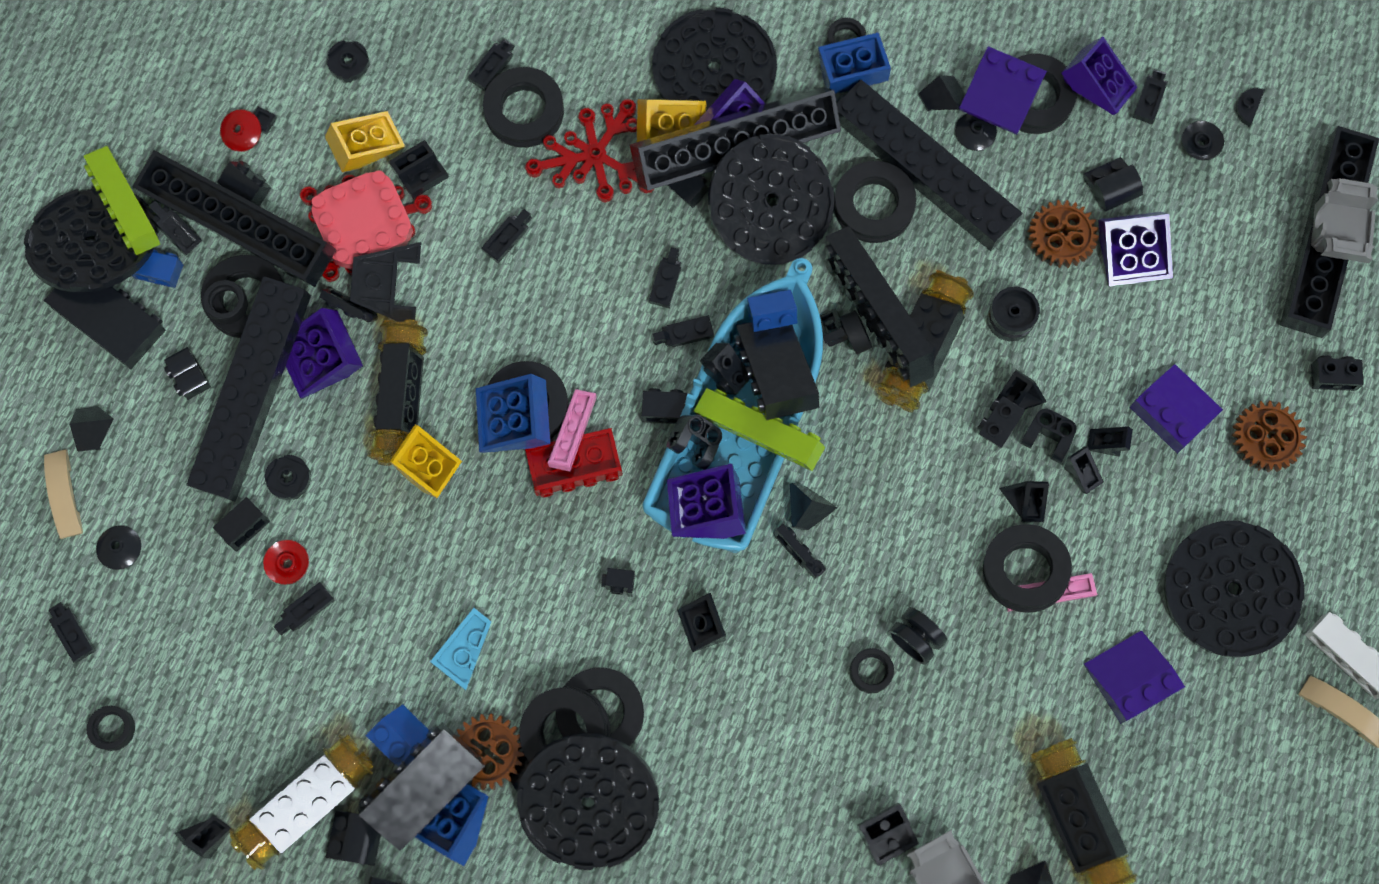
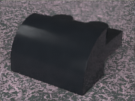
[388,140,449,199]
[1083,157,1143,212]
[857,802,919,866]
[325,810,381,866]

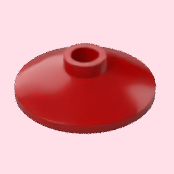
[220,109,261,152]
[263,540,309,585]

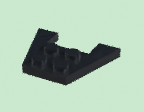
[350,242,421,329]

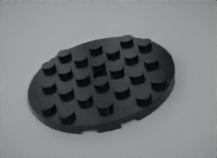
[652,7,777,111]
[708,134,834,265]
[24,186,158,292]
[1164,520,1305,657]
[517,733,659,870]

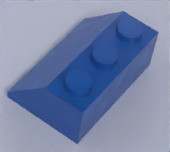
[818,32,891,94]
[366,704,429,764]

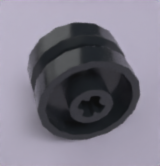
[987,286,1040,342]
[888,607,948,665]

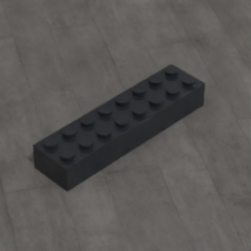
[824,226,934,388]

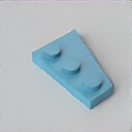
[430,608,491,690]

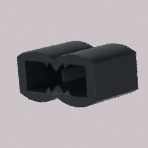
[164,347,211,400]

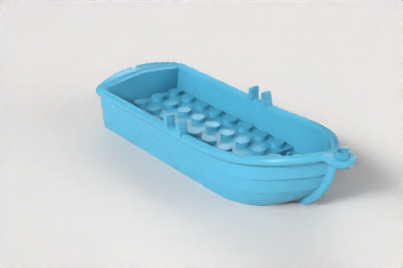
[643,258,823,553]

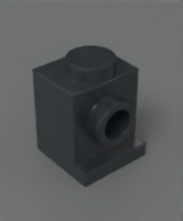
[601,568,635,597]

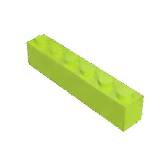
[83,146,160,255]
[694,388,825,471]

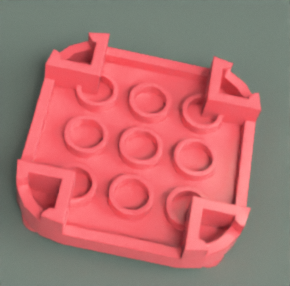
[311,170,413,270]

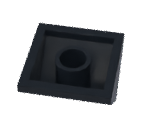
[677,593,726,652]

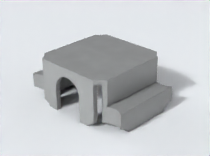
[1311,178,1379,263]
[906,830,985,884]

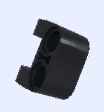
[1020,409,1077,464]
[667,415,722,470]

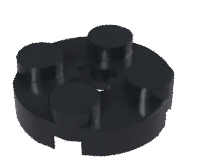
[327,40,370,83]
[264,455,311,500]

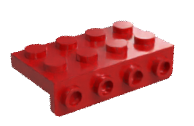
[525,428,623,498]

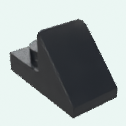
[820,309,848,347]
[1087,426,1133,457]
[1064,446,1104,494]

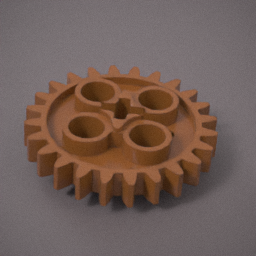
[1028,200,1099,268]
[1232,401,1307,472]
[456,713,525,790]

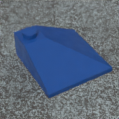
[415,784,489,866]

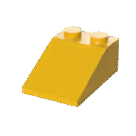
[637,99,706,142]
[325,111,405,172]
[390,424,462,498]

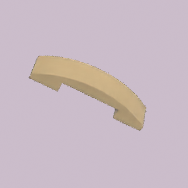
[44,449,83,539]
[1298,676,1379,749]

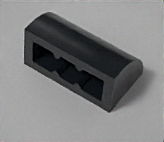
[212,497,270,552]

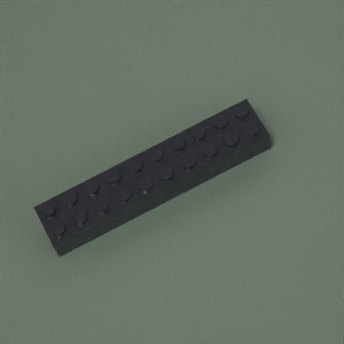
[837,79,1023,252]
[629,87,841,191]
[1280,126,1379,338]
[132,150,336,287]
[186,276,311,502]

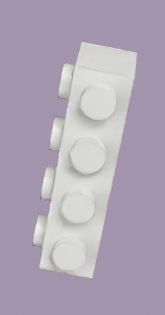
[1305,612,1379,700]

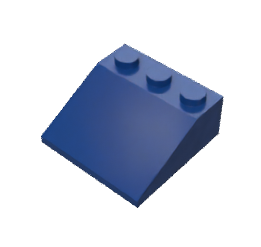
[476,374,550,453]

